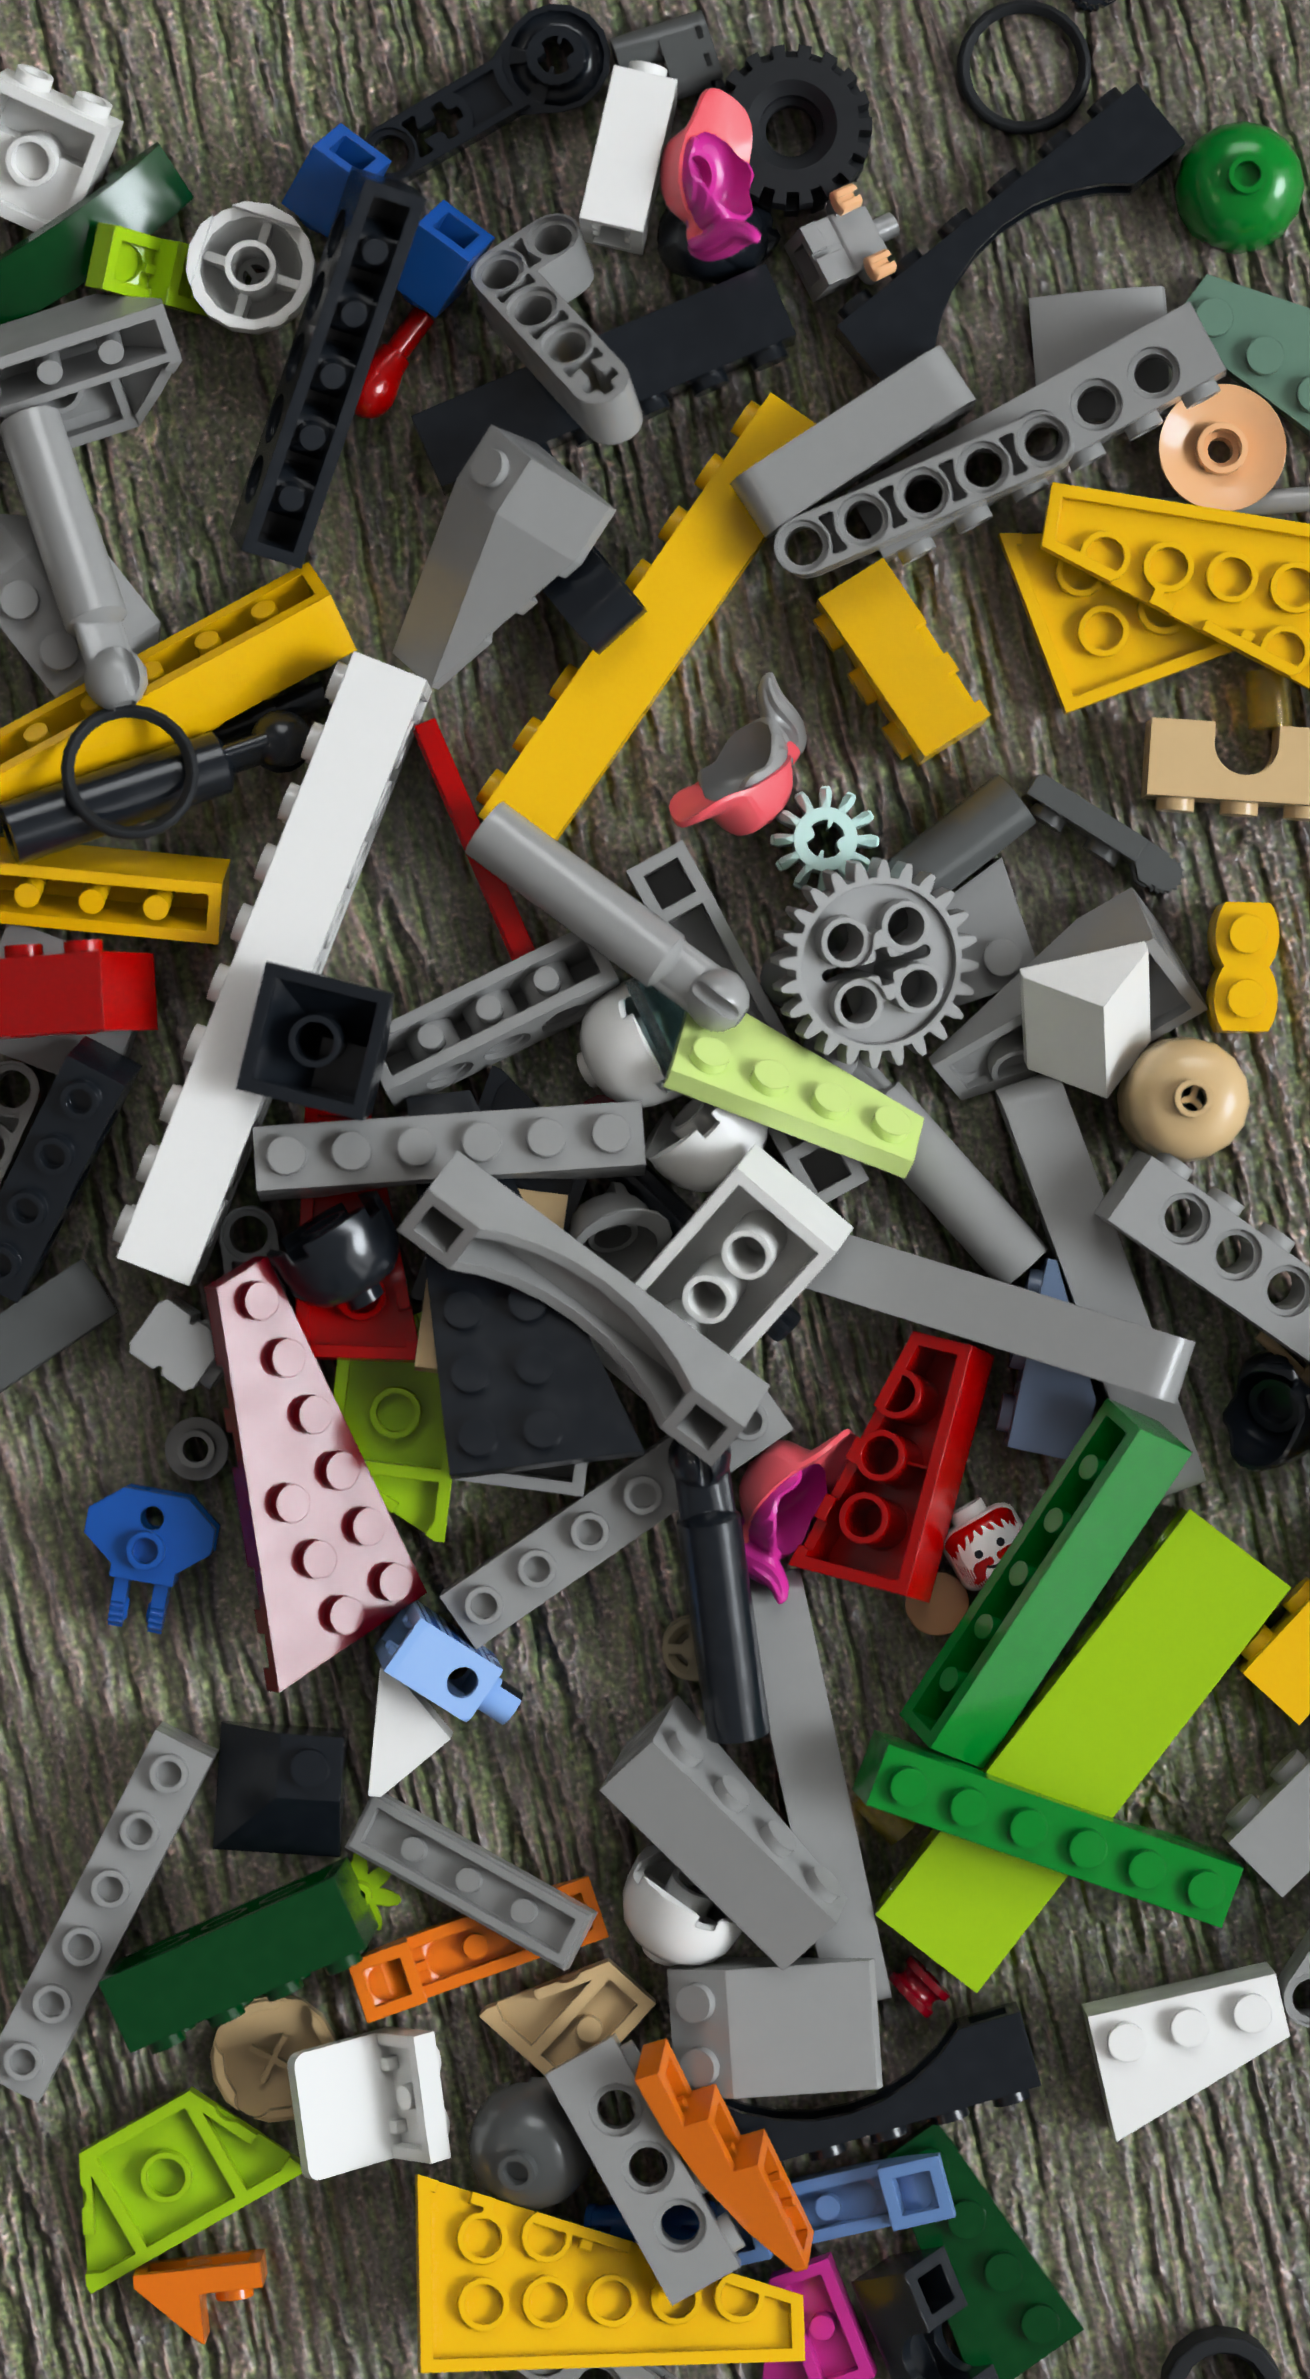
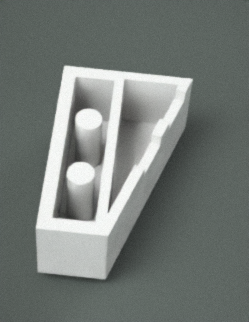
[1081,1962,1290,2142]

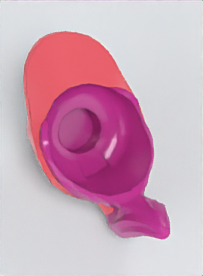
[659,87,761,262]
[739,1429,856,1604]

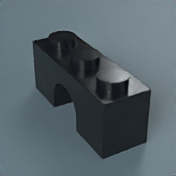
[851,2246,999,2379]

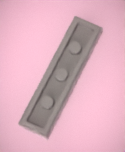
[345,1793,598,1971]

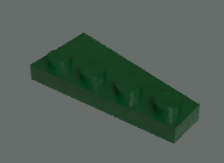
[884,2120,1084,2379]

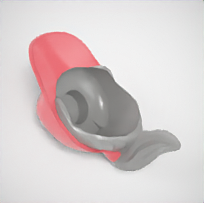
[669,672,807,836]

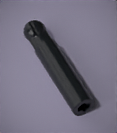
[0,710,310,865]
[668,1438,770,1744]

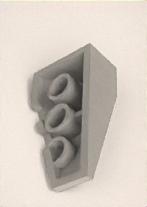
[392,425,617,690]

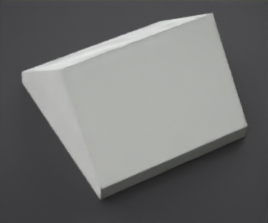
[1019,941,1151,1099]

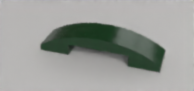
[0,142,194,325]

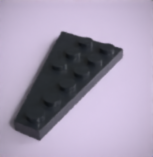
[406,1090,645,1480]

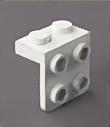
[287,2026,451,2180]

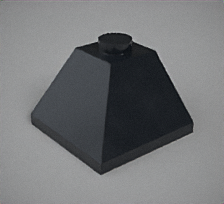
[236,961,395,1121]
[213,1721,349,1857]

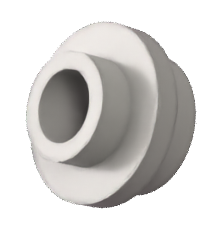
[165,1417,229,1481]

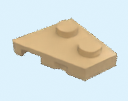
[479,1957,656,2077]

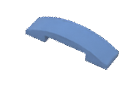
[714,2152,956,2266]

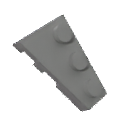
[845,857,1035,1015]

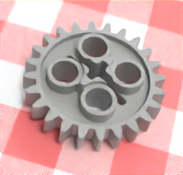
[770,857,979,1069]

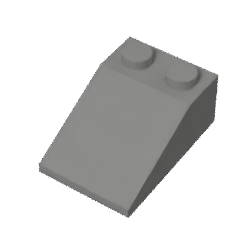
[667,1957,883,2099]

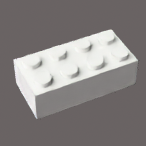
[589,1143,854,1402]

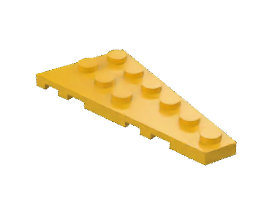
[1040,482,1310,690]
[997,533,1235,715]
[415,2174,805,2373]

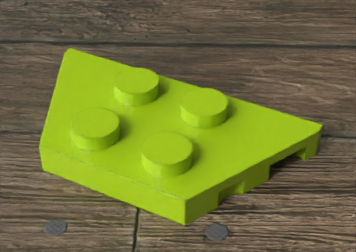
[333,1312,453,1543]
[79,2086,302,2294]

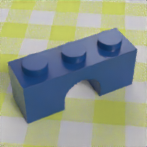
[281,123,495,318]

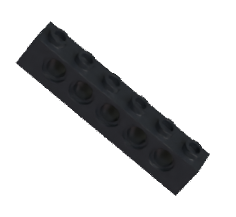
[229,166,427,569]

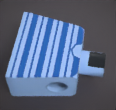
[373,1600,523,1725]

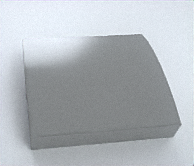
[1028,286,1175,428]

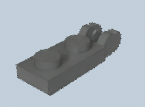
[1021,773,1184,895]

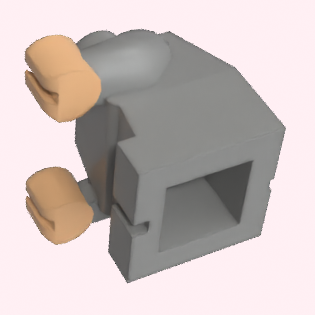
[784,183,900,302]

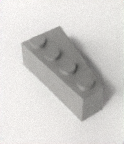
[600,1695,847,1971]

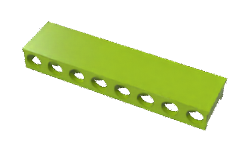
[874,1507,1292,1993]

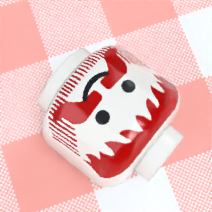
[943,1497,1023,1591]

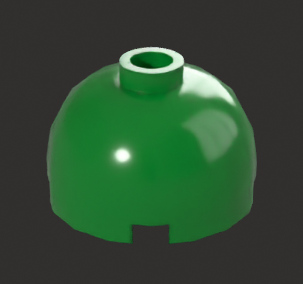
[1174,121,1304,254]

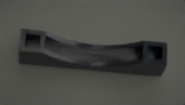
[834,83,1185,386]
[659,2001,1042,2194]

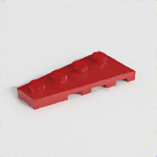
[295,1106,418,1363]

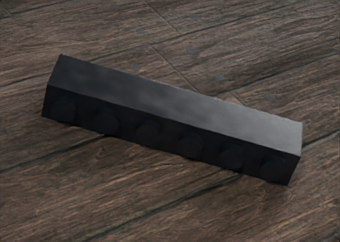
[411,263,796,495]

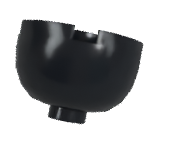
[266,1190,399,1311]

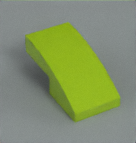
[85,222,208,317]

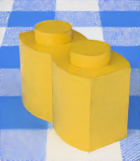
[1206,902,1279,1034]

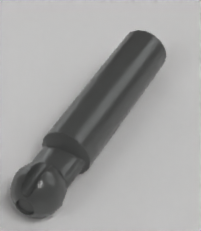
[760,774,1036,1008]

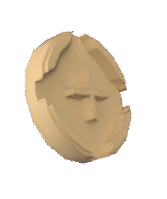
[210,1994,336,2123]

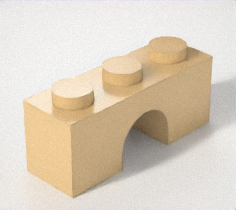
[1141,717,1310,822]

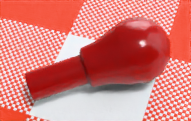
[354,307,434,419]

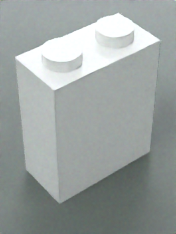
[579,60,678,255]

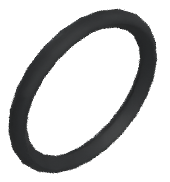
[957,0,1091,135]
[60,705,199,840]

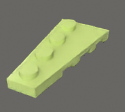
[663,1011,924,1179]

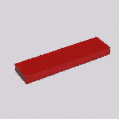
[413,718,535,961]

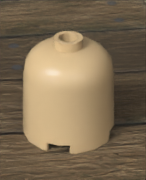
[1117,1036,1250,1162]

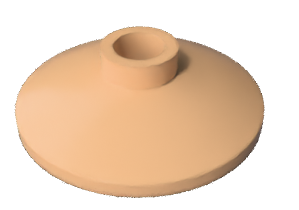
[1158,384,1287,511]

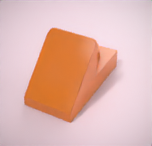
[132,2248,268,2344]

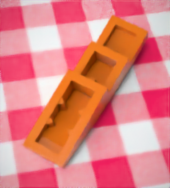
[634,2038,814,2272]

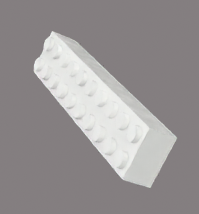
[112,651,432,1286]

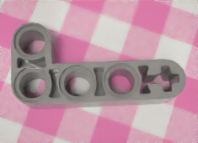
[471,213,643,445]
[730,345,976,538]

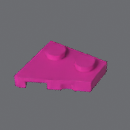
[762,2252,878,2379]

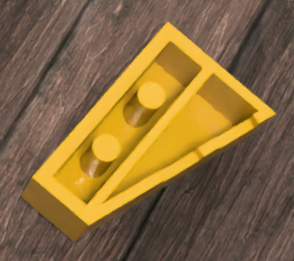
[813,558,991,766]

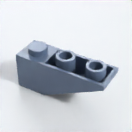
[995,1257,1096,1459]

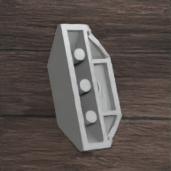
[0,294,183,463]
[0,514,161,698]

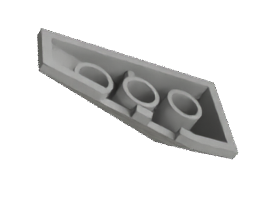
[929,887,1208,1100]

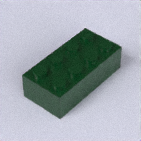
[98,1857,379,2055]

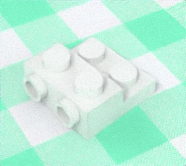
[0,64,124,232]

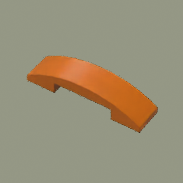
[348,1875,609,2024]

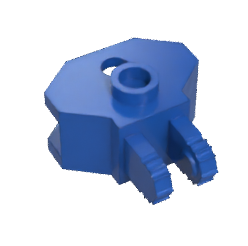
[84,1483,221,1634]

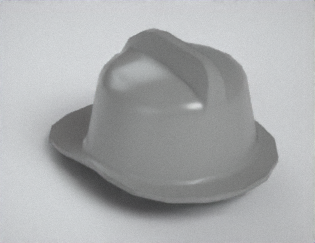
[568,1182,672,1283]

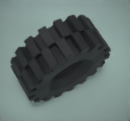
[723,44,872,217]

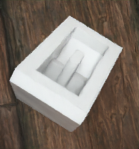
[368,1666,453,1797]

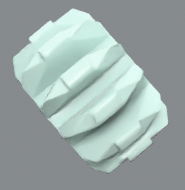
[770,786,879,891]

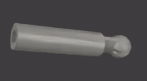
[0,406,148,711]
[465,802,750,1032]
[803,1033,1048,1284]

